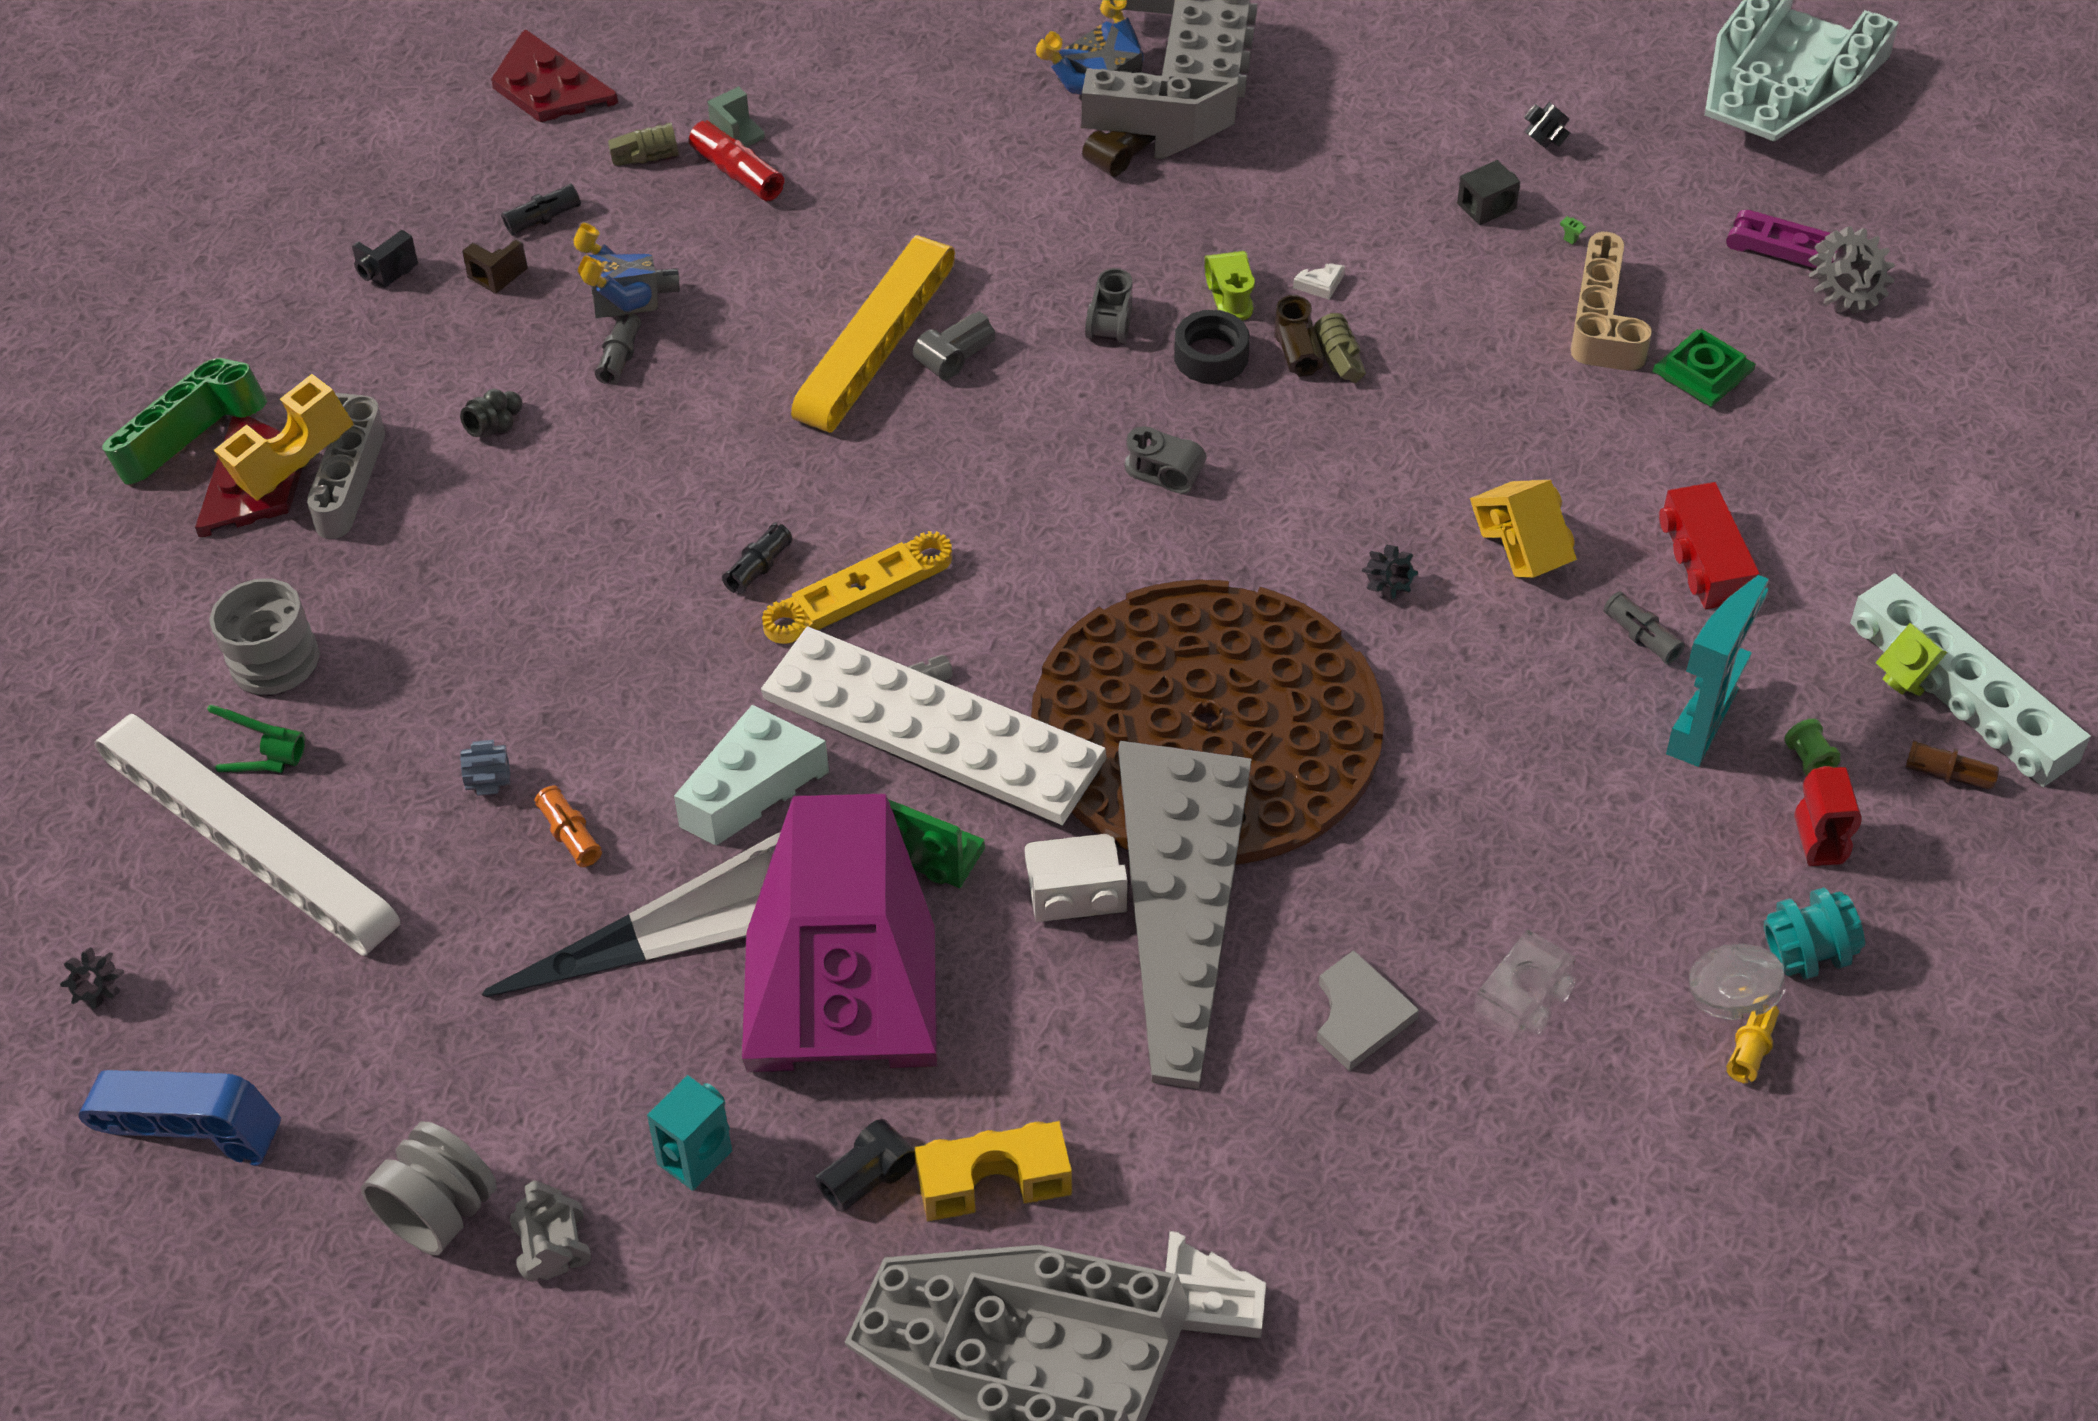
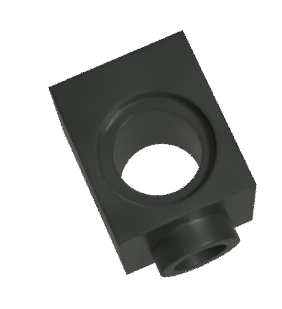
[1457,160,1521,226]

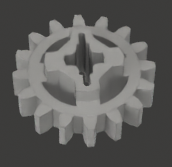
[1809,226,1895,314]

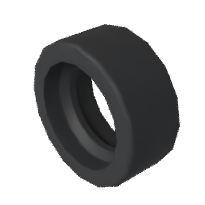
[1174,310,1250,384]

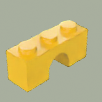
[214,374,354,501]
[915,1121,1072,1222]

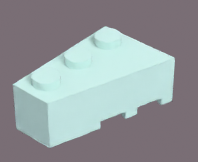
[674,705,829,845]

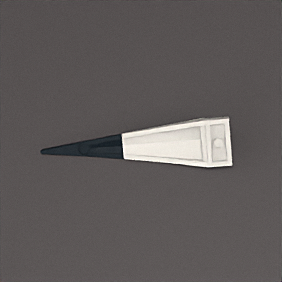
[482,832,781,997]

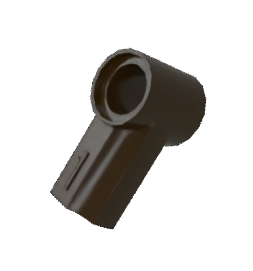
[1082,130,1156,177]
[1274,295,1324,377]

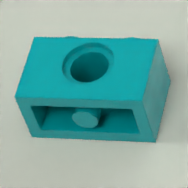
[647,1075,732,1191]

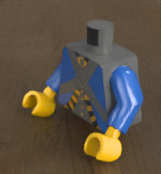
[1036,0,1144,95]
[573,222,680,318]

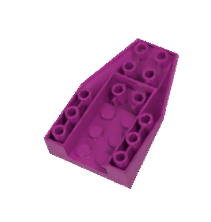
[742,794,938,1072]

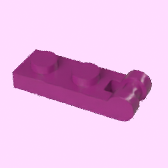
[1726,209,1838,268]

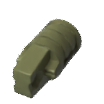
[608,122,679,166]
[1314,313,1366,383]

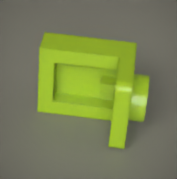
[1876,623,1948,696]

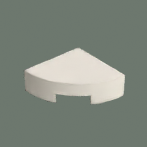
[1293,264,1345,299]

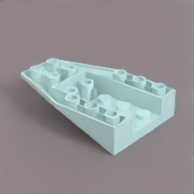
[1705,0,1899,142]

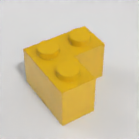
[1470,480,1577,577]

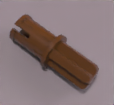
[1905,740,1999,790]

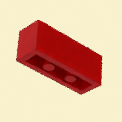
[1659,482,1760,610]

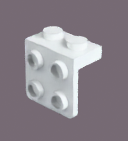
[1025,834,1127,922]

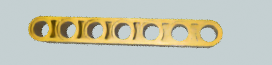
[791,235,955,433]

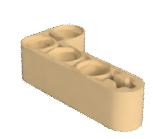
[1571,232,1652,371]

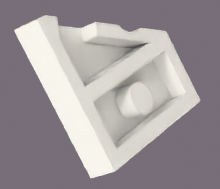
[1165,1231,1266,1338]

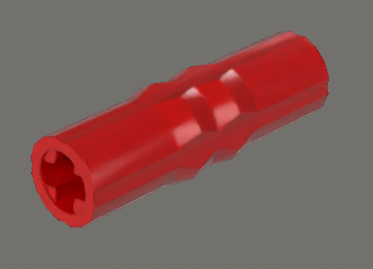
[689,120,785,201]

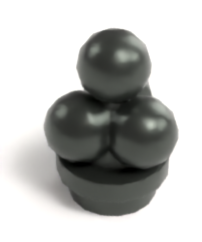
[460,389,523,437]

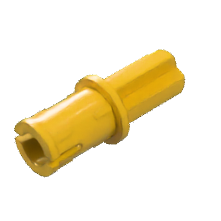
[1726,1000,1780,1083]

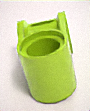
[1204,250,1255,321]

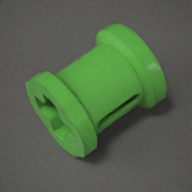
[1784,719,1841,776]

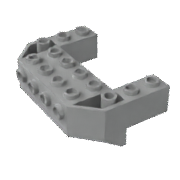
[1081,0,1257,159]

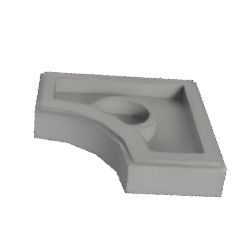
[1317,950,1419,1071]

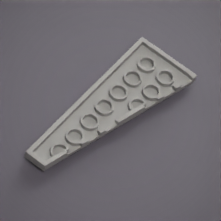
[1119,741,1251,1089]

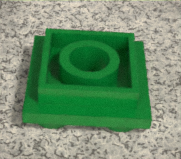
[1653,329,1756,407]

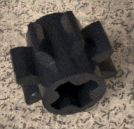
[1523,102,1571,149]
[1362,544,1418,599]
[60,947,124,1009]

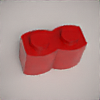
[1794,766,1862,866]

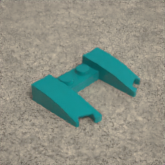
[1666,575,1769,767]

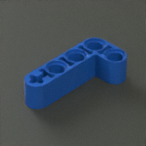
[78,1070,281,1166]

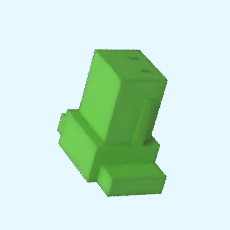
[1560,216,1586,244]

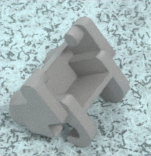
[510,1181,591,1282]

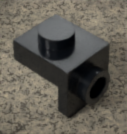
[352,229,418,288]

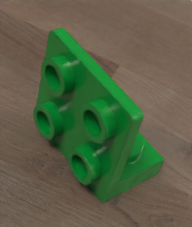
[888,799,985,888]

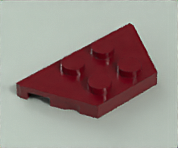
[491,29,618,122]
[195,416,303,537]

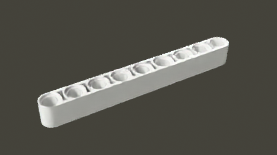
[95,714,401,956]

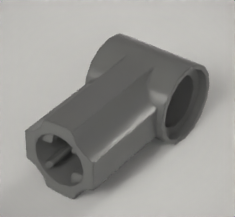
[913,311,995,381]

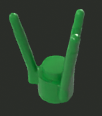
[207,705,305,774]

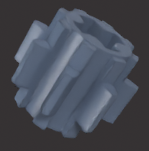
[460,740,510,796]

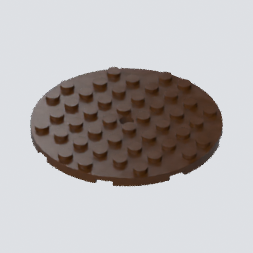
[1031,579,1384,865]

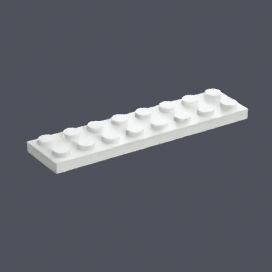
[761,626,1107,825]

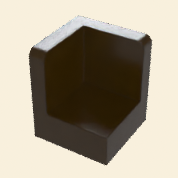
[462,239,528,294]

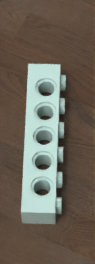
[1850,573,2090,787]

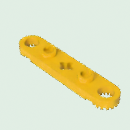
[762,531,952,644]

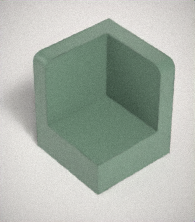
[707,87,765,147]

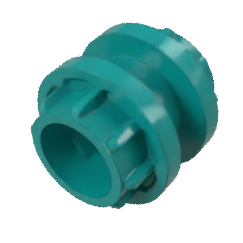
[1763,887,1865,980]

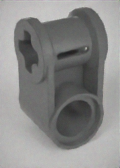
[1085,268,1132,344]
[1124,426,1207,494]

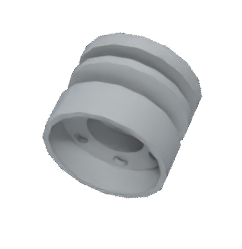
[209,578,320,695]
[361,1121,497,1255]

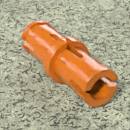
[534,785,602,867]

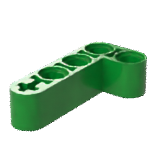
[102,358,268,484]

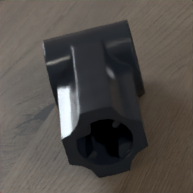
[815,1119,916,1212]

